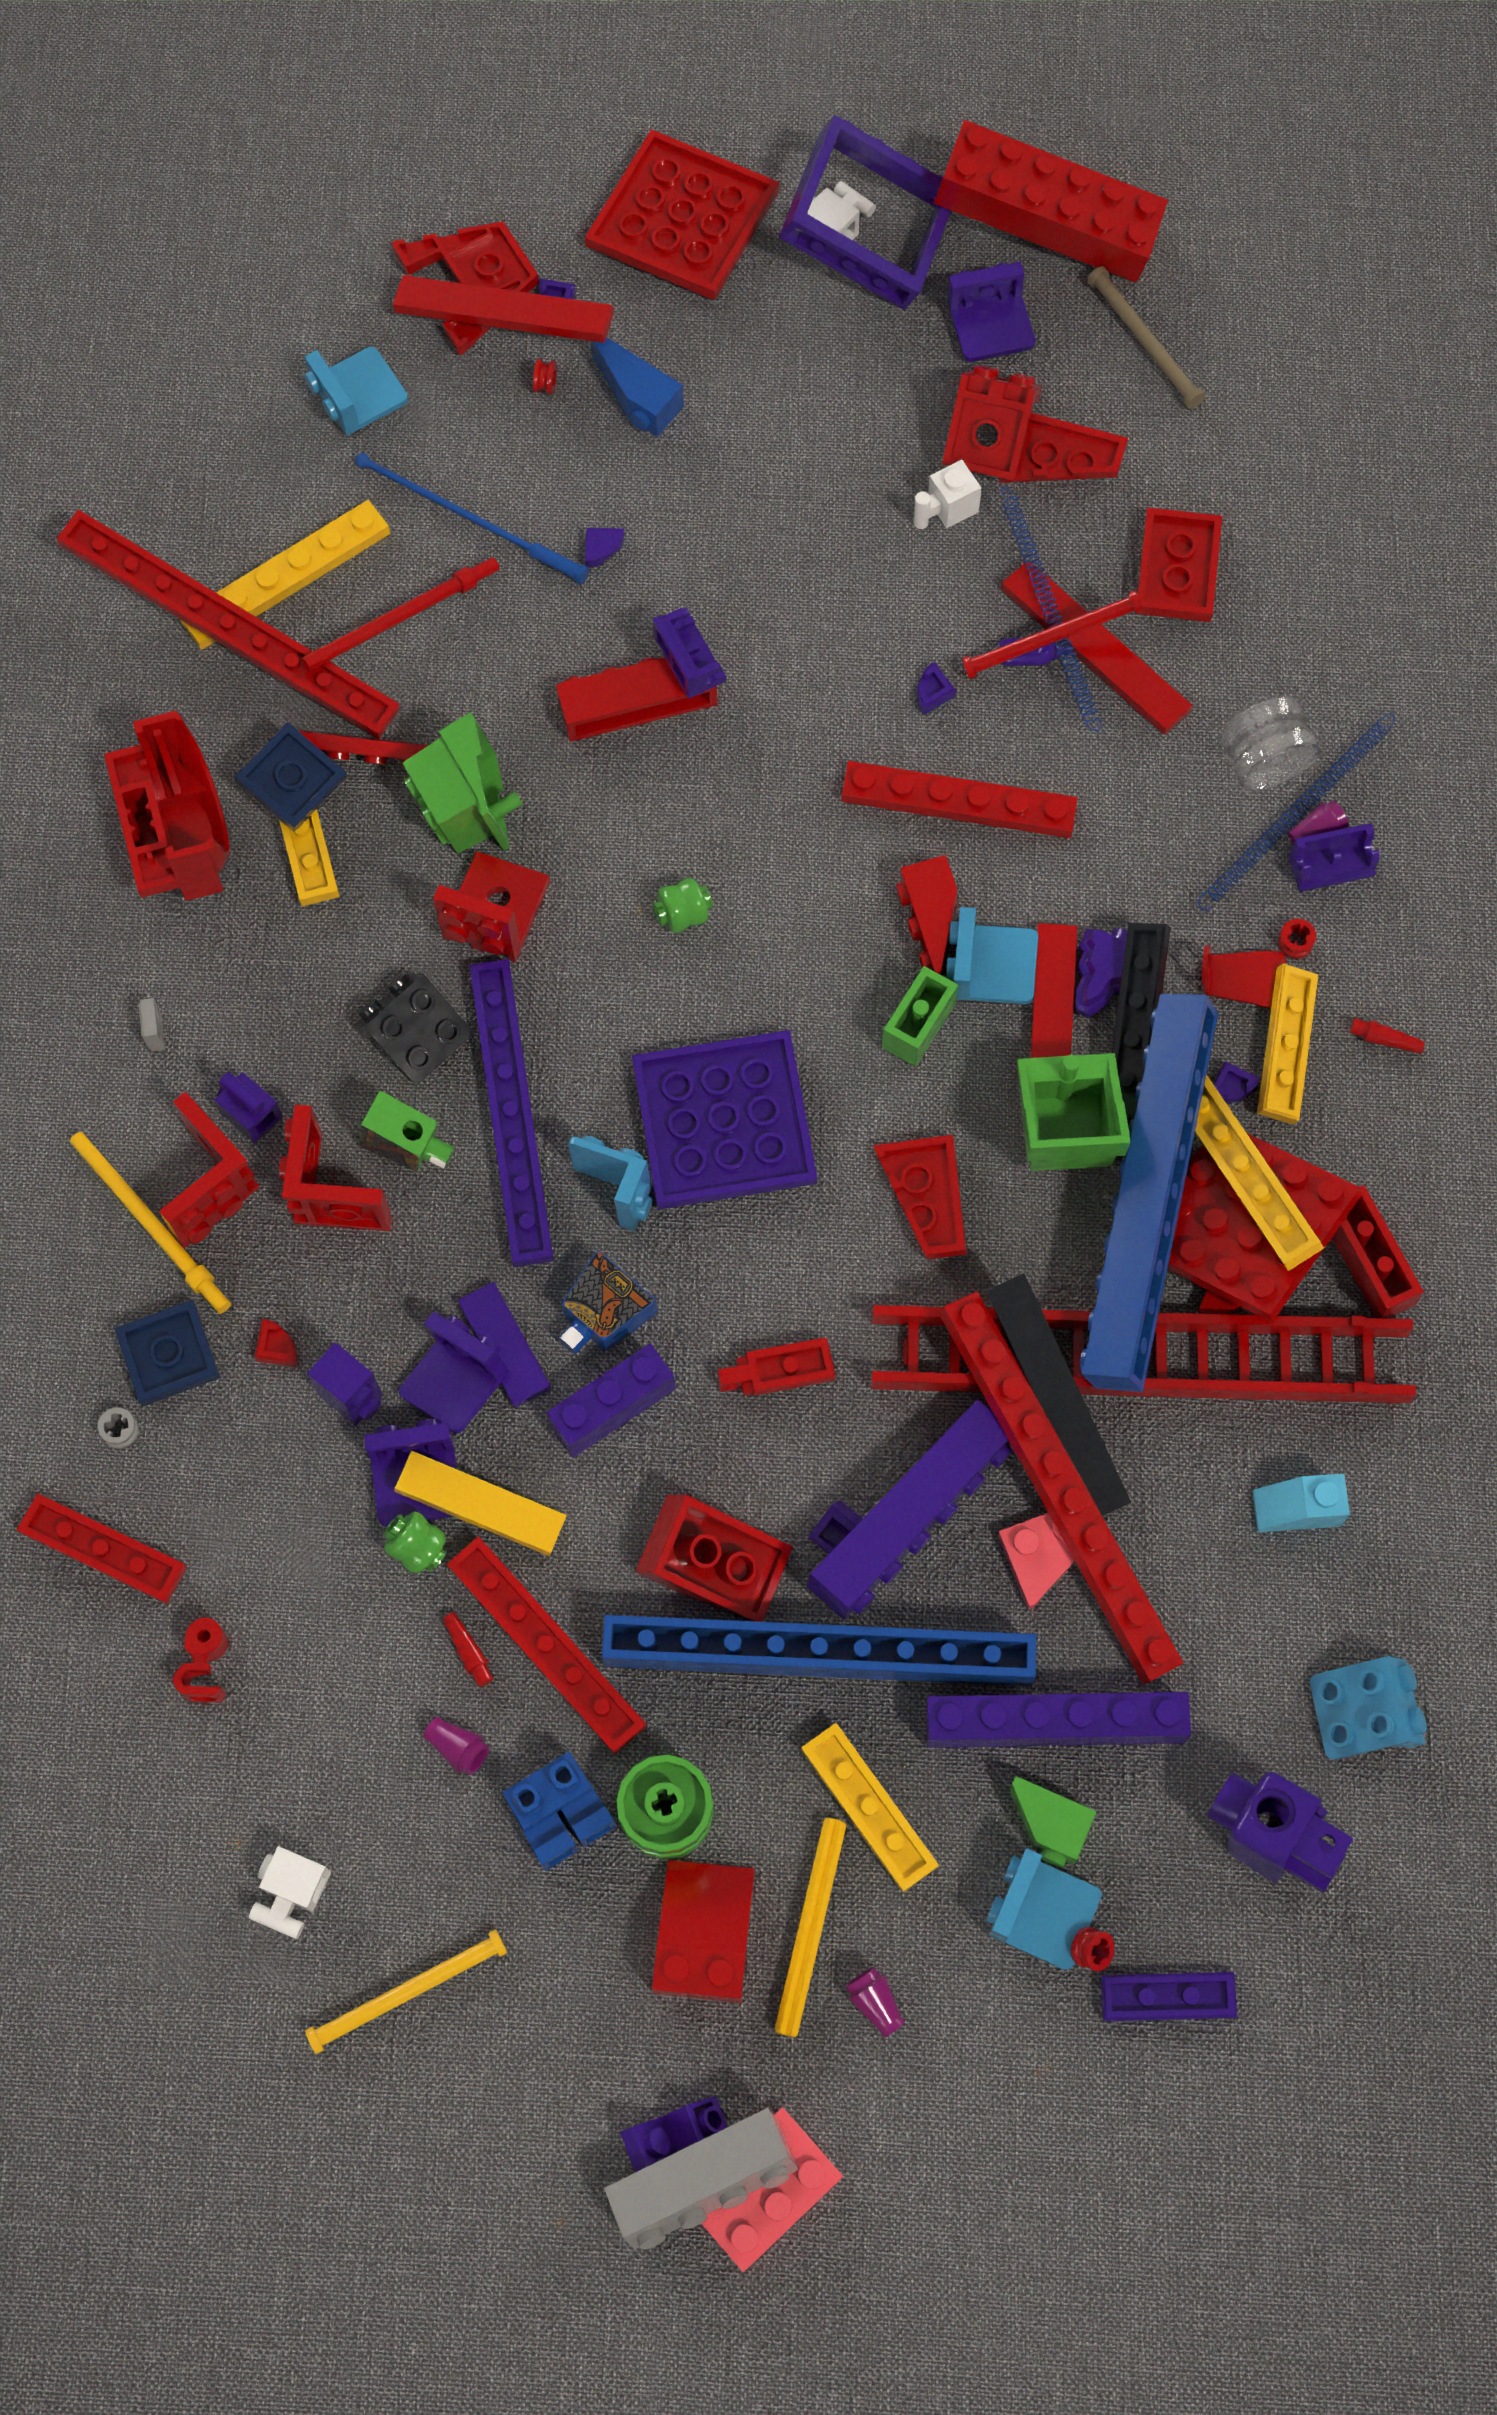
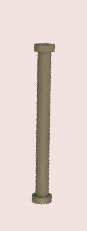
[1087,266,1206,409]

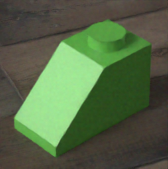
[1009,1776,1097,1868]

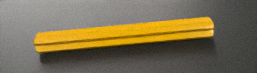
[775,1818,846,2037]

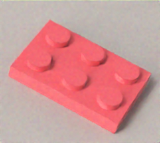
[701,2107,843,2273]

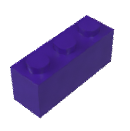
[546,1343,676,1458]

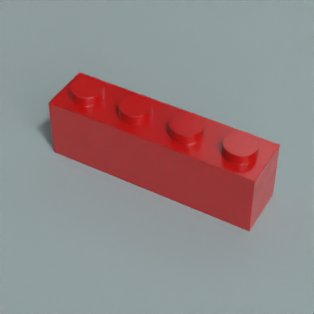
[556,657,717,742]

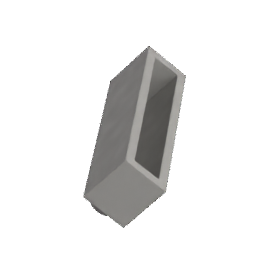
[604,2108,798,2250]

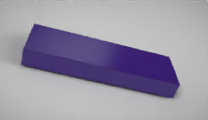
[457,1282,551,1408]
[1100,1972,1238,2022]

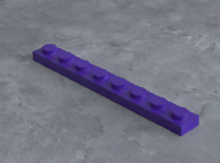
[470,959,554,1267]

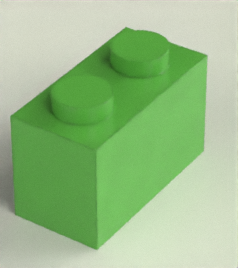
[882,966,959,1067]

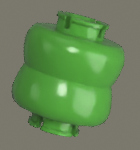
[653,878,713,933]
[383,1511,447,1574]

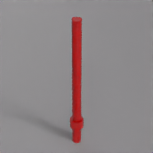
[301,557,500,672]

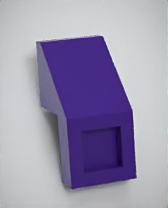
[620,2095,727,2173]

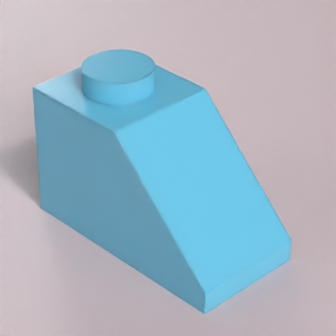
[1252,1473,1350,1532]

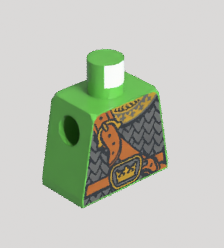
[359,1090,455,1171]

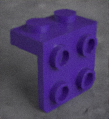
[947,261,1035,362]
[399,1311,510,1434]
[364,1419,457,1527]

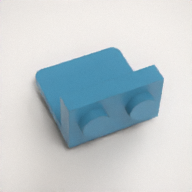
[304,347,408,436]
[946,907,1038,1004]
[568,1135,653,1232]
[1310,1656,1427,1760]
[986,1848,1102,1970]

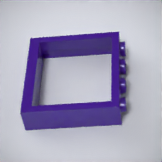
[778,114,951,309]

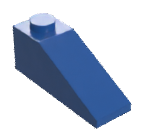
[590,338,684,437]

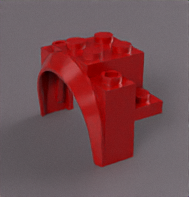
[104,710,230,901]

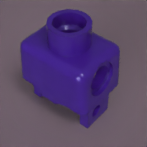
[1207,1772,1354,1894]

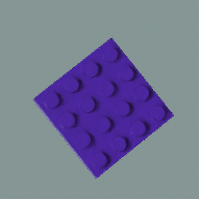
[632,1030,818,1210]

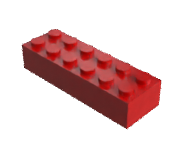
[933,119,1168,283]

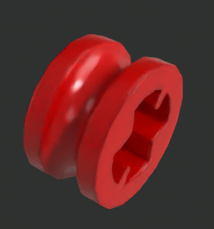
[533,358,557,395]
[1278,919,1316,959]
[1071,1927,1115,1971]

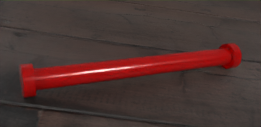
[962,590,1144,679]

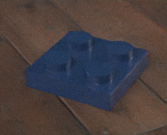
[235,722,347,832]
[114,1300,221,1407]

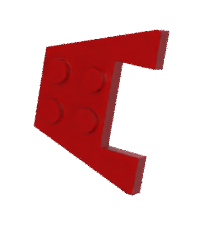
[391,221,539,356]

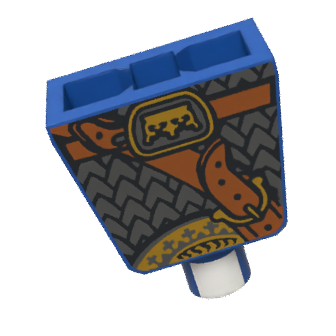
[558,1250,658,1355]

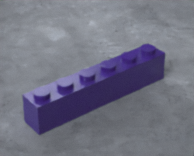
[806,1399,1013,1620]
[925,1692,1191,1748]

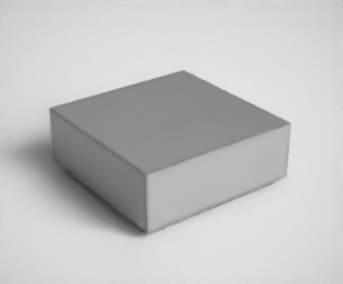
[138,998,165,1052]

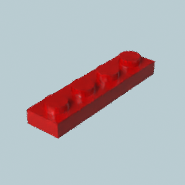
[278,729,428,767]
[17,1493,187,1605]

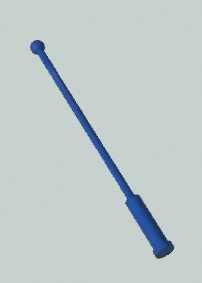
[355,453,589,584]

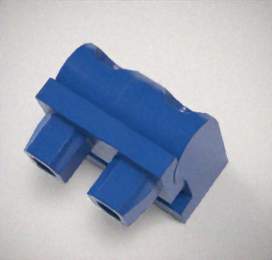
[502,1751,617,1872]

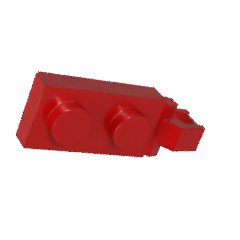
[717,1337,836,1396]

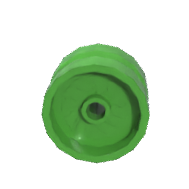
[616,1755,714,1860]

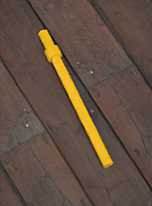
[70,1132,231,1314]

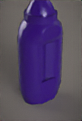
[999,638,1072,666]

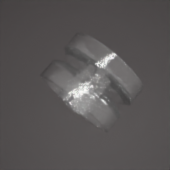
[1220,697,1321,790]

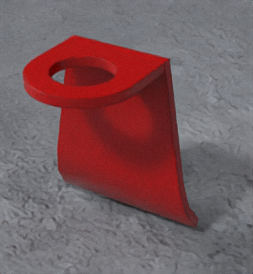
[1202,945,1286,1010]

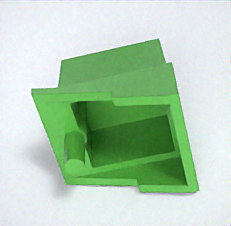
[403,712,523,854]
[1017,1053,1130,1171]

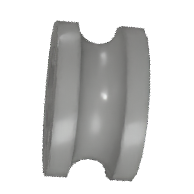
[97,1407,139,1449]

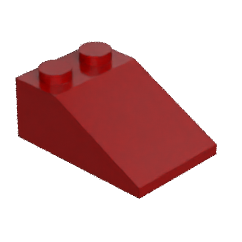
[635,1494,793,1622]
[652,1860,755,2003]

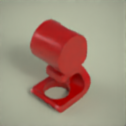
[173,1617,228,1703]

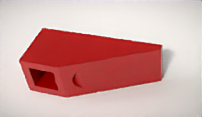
[896,855,958,976]

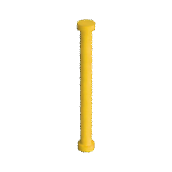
[305,1929,508,2054]

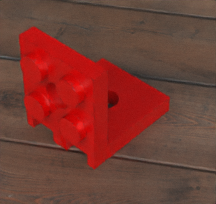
[942,365,1042,481]
[433,851,550,963]
[159,1091,260,1249]
[279,1104,392,1231]

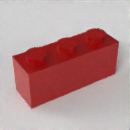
[1332,1185,1424,1318]

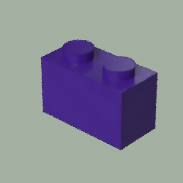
[307,1342,383,1426]

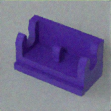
[653,607,727,699]
[1289,823,1380,892]

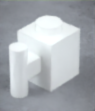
[807,181,876,240]
[913,460,981,529]
[249,1846,331,1939]

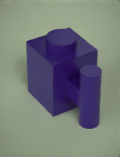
[214,1072,283,1144]

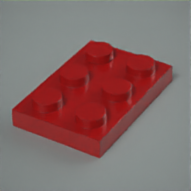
[1135,507,1222,622]

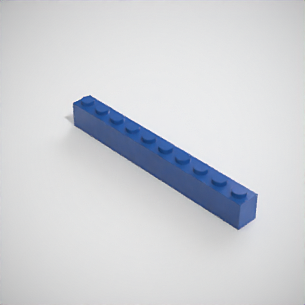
[1080,994,1219,1392]
[602,1615,1036,1687]

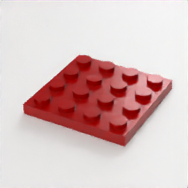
[585,129,780,301]
[1168,1133,1362,1323]

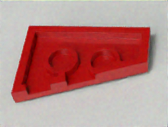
[999,412,1128,483]
[873,1135,967,1260]

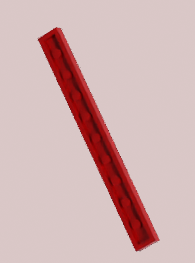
[56,509,400,739]
[938,1291,1184,1685]

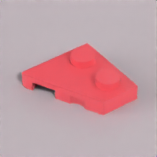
[998,1513,1075,1610]

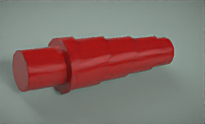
[1349,1018,1425,1054]
[443,1612,494,1687]

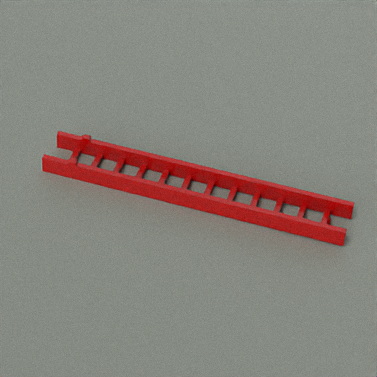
[871,1305,1416,1404]

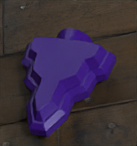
[1075,928,1127,1018]

